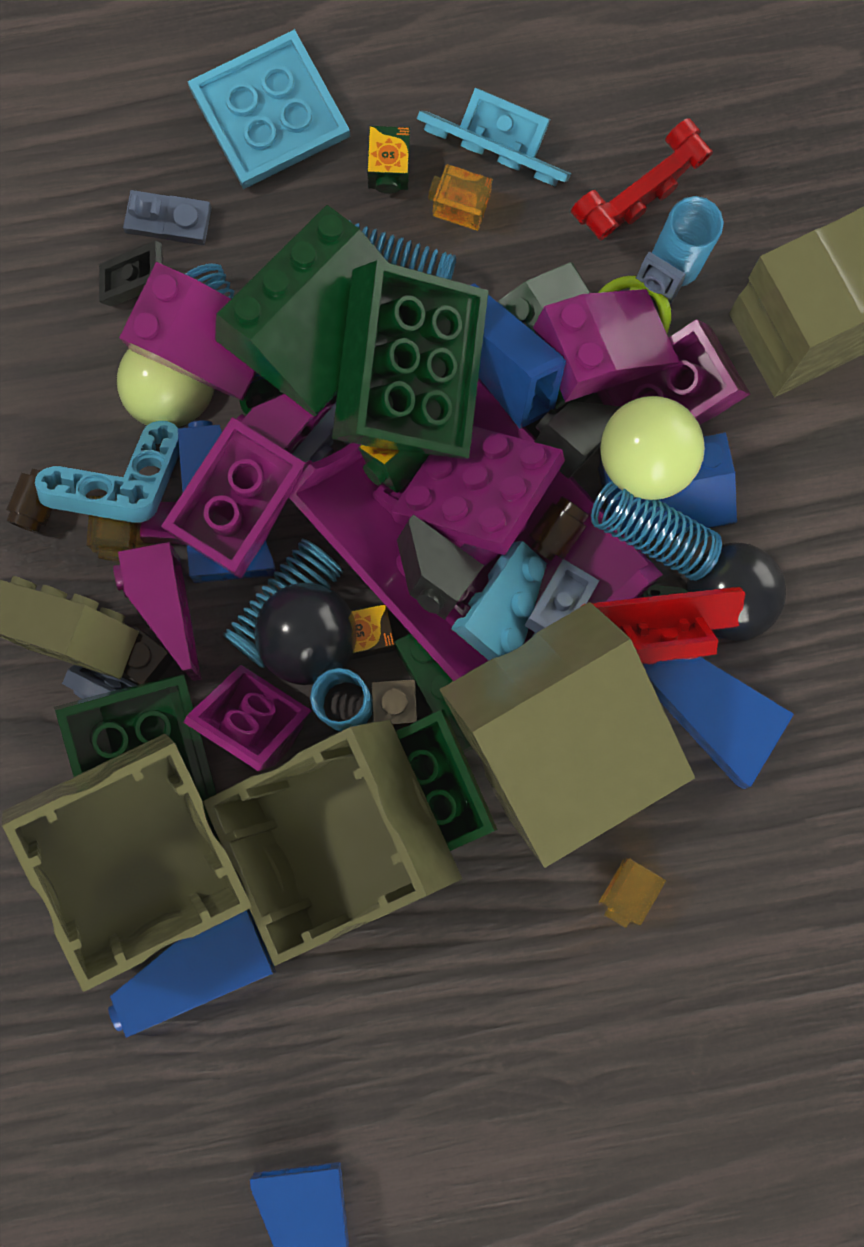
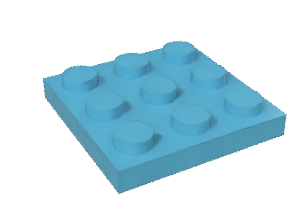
[187,29,350,189]

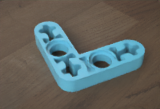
[35,421,180,523]

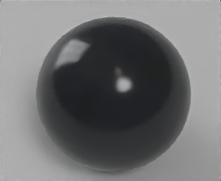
[686,542,786,641]
[254,583,357,685]

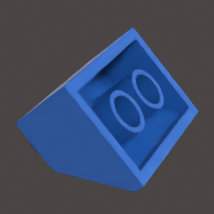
[598,432,737,543]

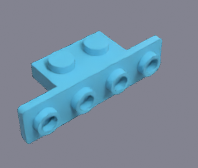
[417,88,571,186]

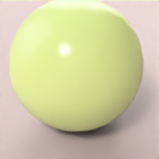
[117,349,214,427]
[600,396,705,500]

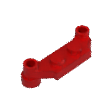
[570,118,713,241]

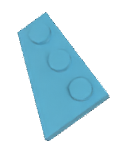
[451,541,547,660]

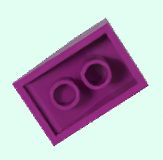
[119,262,257,401]
[533,289,680,402]
[597,319,750,425]
[236,394,337,454]
[161,417,306,579]
[113,542,202,681]
[183,665,312,771]

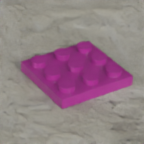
[391,426,565,555]

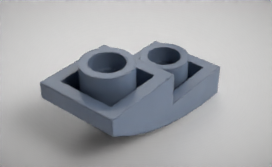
[636,252,686,305]

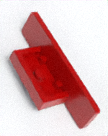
[580,587,745,664]

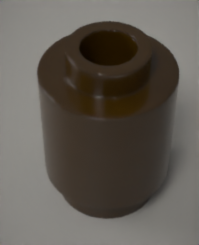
[6,468,52,534]
[529,496,589,561]

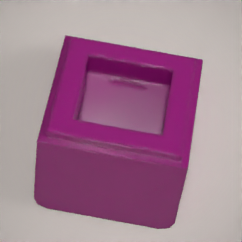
[140,502,185,545]

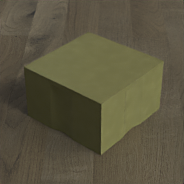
[729,206,864,398]
[439,602,695,868]
[203,720,462,966]
[2,734,252,992]

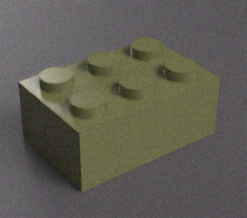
[0,576,139,679]

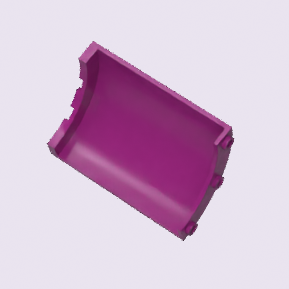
[289,377,663,681]

